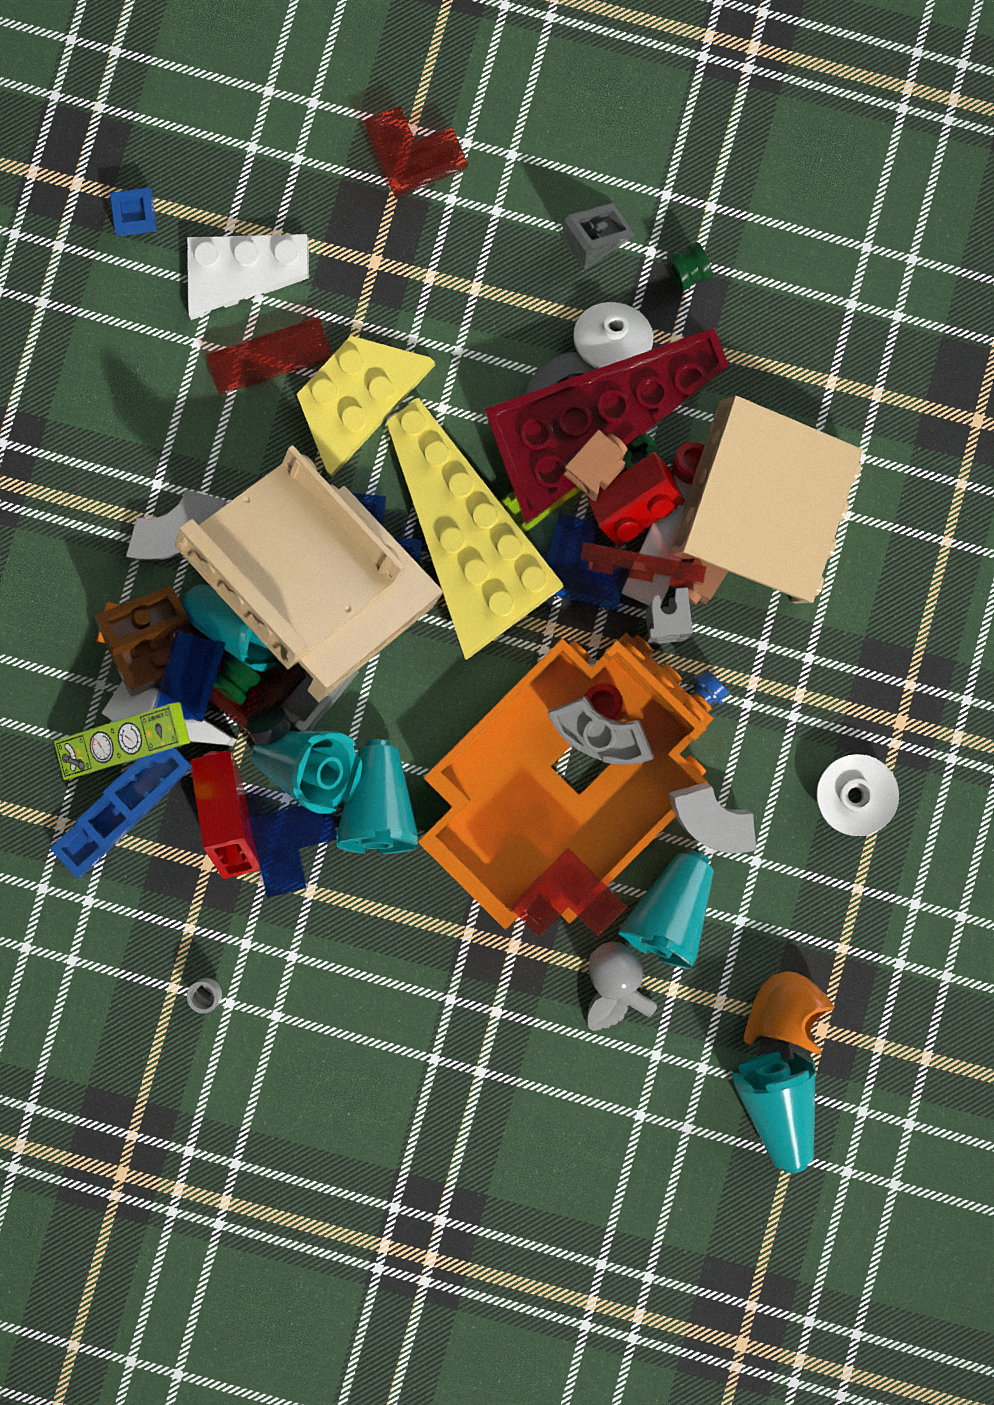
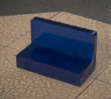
[153,631,226,723]

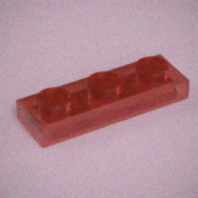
[206,317,332,395]
[580,542,707,591]

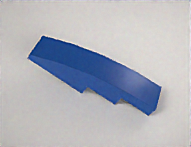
[50,748,192,878]

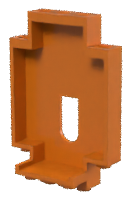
[418,633,714,930]

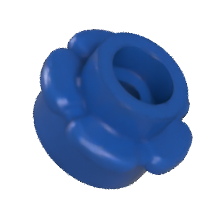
[692,669,730,705]

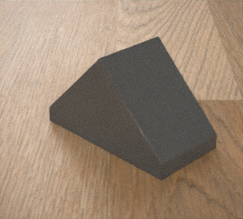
[562,203,635,270]

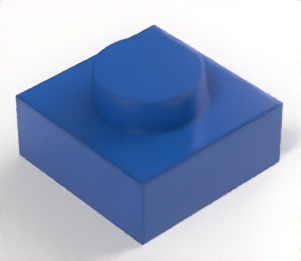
[110,187,157,237]

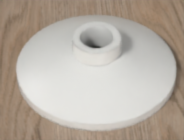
[573,302,654,369]
[816,754,899,836]

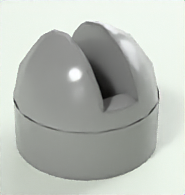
[187,978,222,1013]

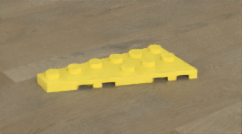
[386,398,563,660]

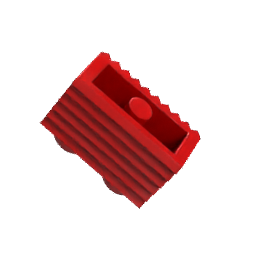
[587,452,685,546]

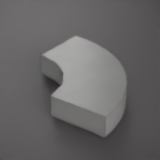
[126,490,227,561]
[547,696,654,764]
[669,782,757,853]

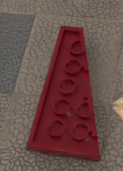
[485,327,729,525]

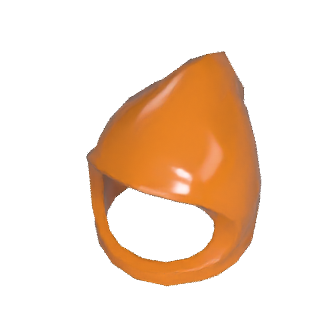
[744,971,835,1054]

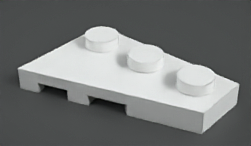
[187,234,309,320]

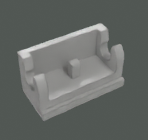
[644,587,693,645]
[279,671,359,731]

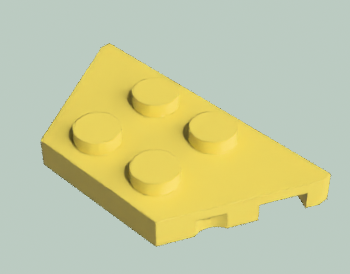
[297,336,435,477]

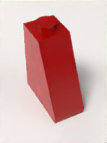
[190,750,262,879]

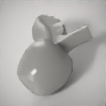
[587,941,657,1031]

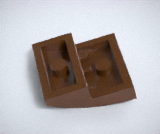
[95,585,206,697]

